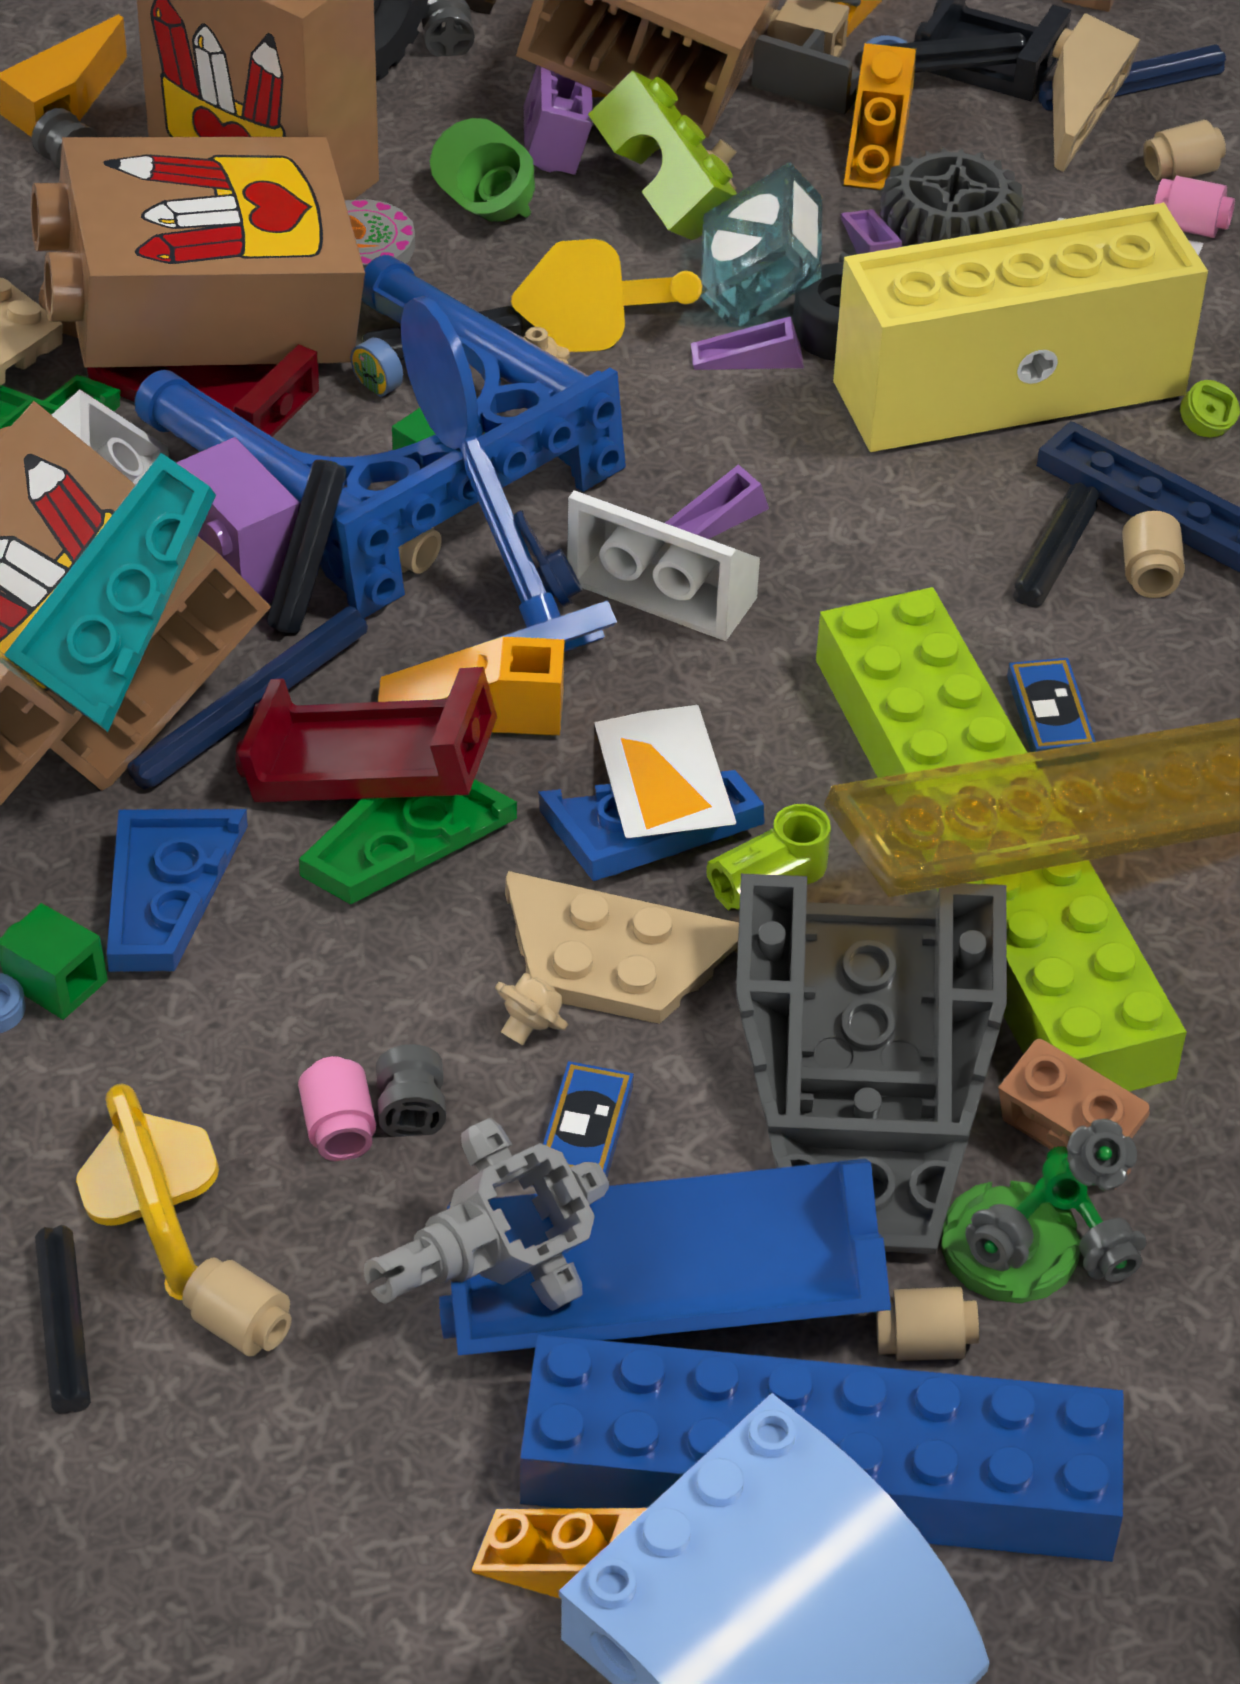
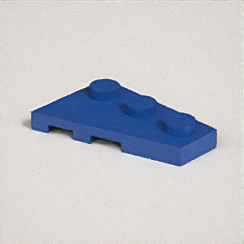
[538,770,765,881]
[107,809,248,972]

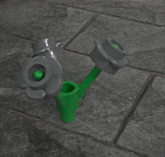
[965,1119,1147,1282]

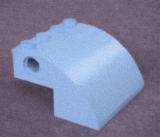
[559,1393,989,1684]

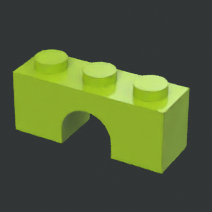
[588,70,740,240]

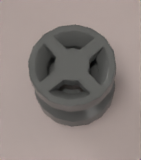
[421,0,475,57]
[31,108,98,170]

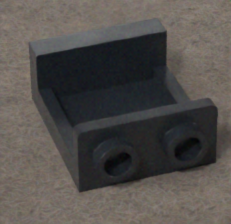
[914,0,1071,102]

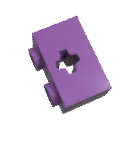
[524,65,593,175]

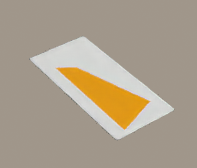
[594,705,736,838]

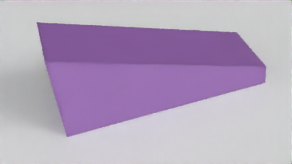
[841,209,902,254]
[691,316,804,370]
[665,464,769,539]

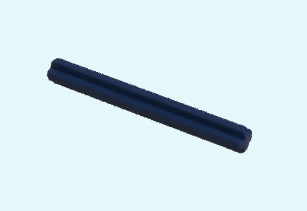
[127,606,368,790]

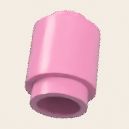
[1154,176,1235,238]
[298,1057,376,1161]

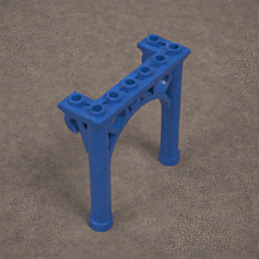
[135,255,626,619]

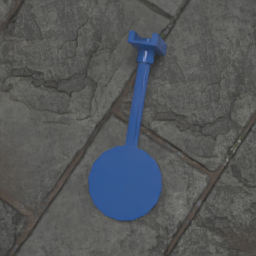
[401,296,617,652]

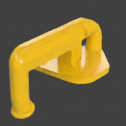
[511,239,702,352]
[76,1084,219,1300]

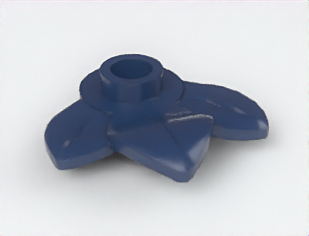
[514,510,583,607]

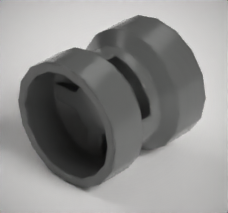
[376,1044,446,1137]

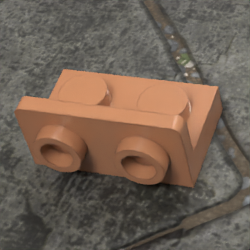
[998,1039,1150,1190]

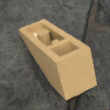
[1052,13,1140,172]

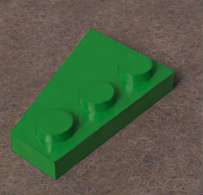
[299,779,517,905]

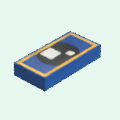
[1007,658,1096,763]
[543,1061,634,1177]

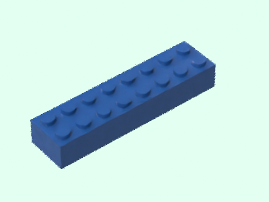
[520,1335,1123,1562]

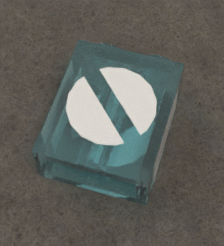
[700,162,822,327]

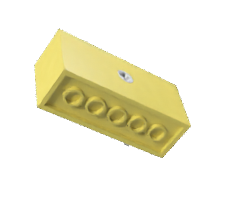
[833,203,1208,452]

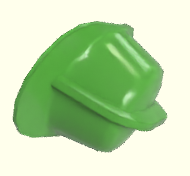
[430,118,535,222]

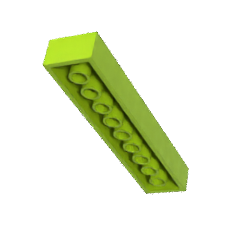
[816,587,1187,1091]

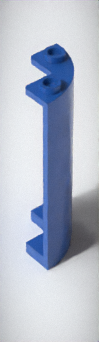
[439,1158,891,1356]

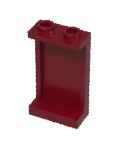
[87,344,319,437]
[235,667,497,802]

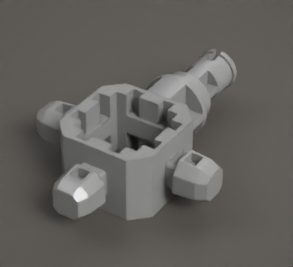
[364,1118,609,1311]

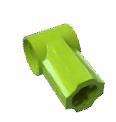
[706,804,831,911]

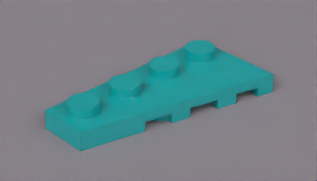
[4,453,216,732]

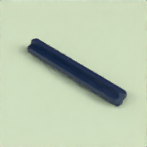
[1038,44,1226,111]

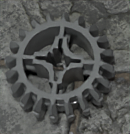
[880,147,1024,247]

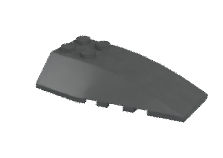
[736,873,1007,1254]

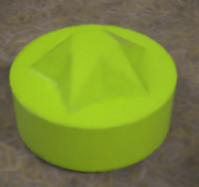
[1180,380,1240,437]

